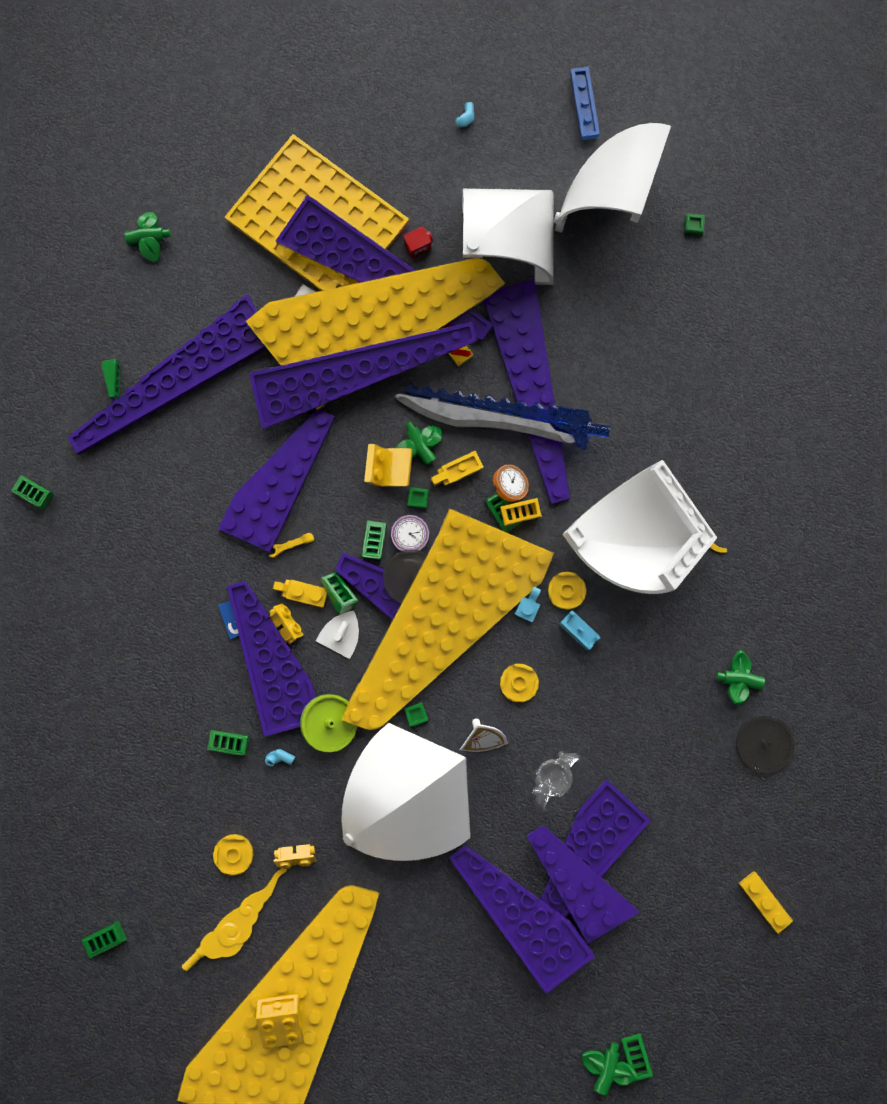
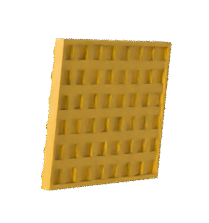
[225,134,409,291]

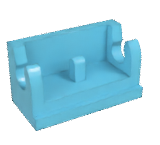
[559,610,600,650]

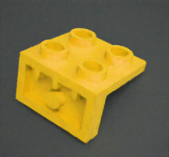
[364,444,412,487]
[256,994,303,1048]

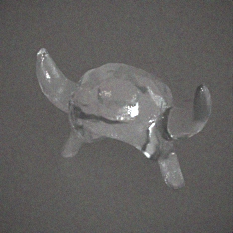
[533,751,581,811]

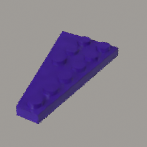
[335,553,413,620]
[526,825,639,943]

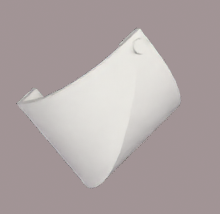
[554,123,671,233]
[462,189,554,285]
[563,460,717,594]
[342,723,470,861]

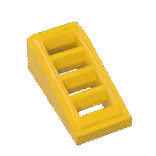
[500,498,542,525]

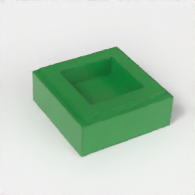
[684,214,705,235]
[407,487,429,509]
[404,702,428,727]

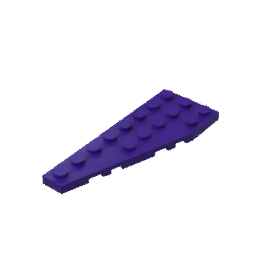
[218,409,335,553]
[227,581,316,737]
[540,779,651,917]
[449,845,595,994]

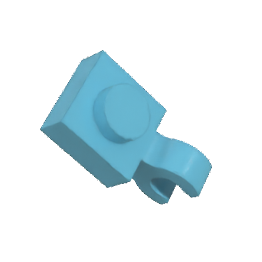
[515,587,541,622]

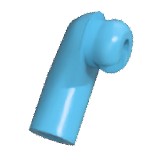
[456,102,474,128]
[265,749,295,766]

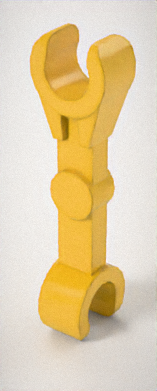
[269,533,314,558]

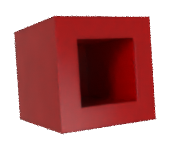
[403,226,433,258]

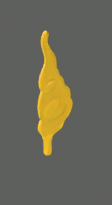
[182,869,287,971]

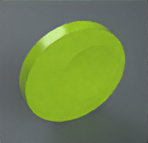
[300,694,357,752]

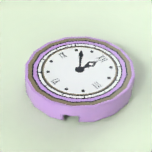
[391,515,429,553]

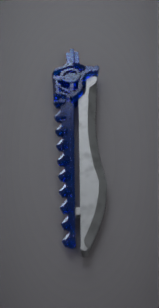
[396,384,610,450]

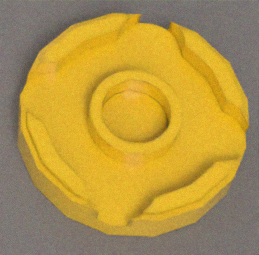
[548,572,586,610]
[500,664,539,702]
[213,834,254,876]

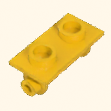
[269,604,304,644]
[274,844,316,869]

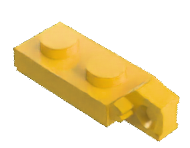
[431,451,484,486]
[273,579,327,608]

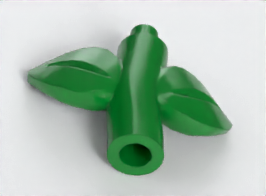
[125,212,172,262]
[396,422,442,466]
[716,650,765,705]
[582,1042,638,1095]

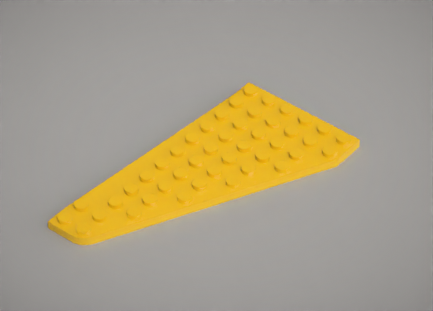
[246,258,505,410]
[342,509,554,730]
[177,885,379,1104]

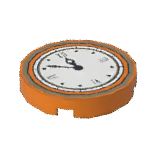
[493,465,529,502]

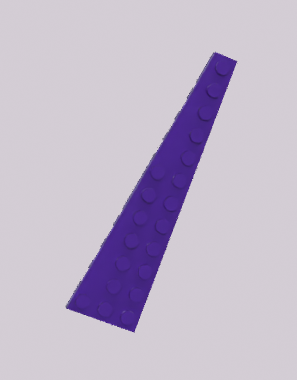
[275,195,493,341]
[483,279,570,505]
[68,294,267,455]
[249,322,477,430]

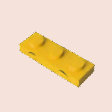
[738,871,793,933]

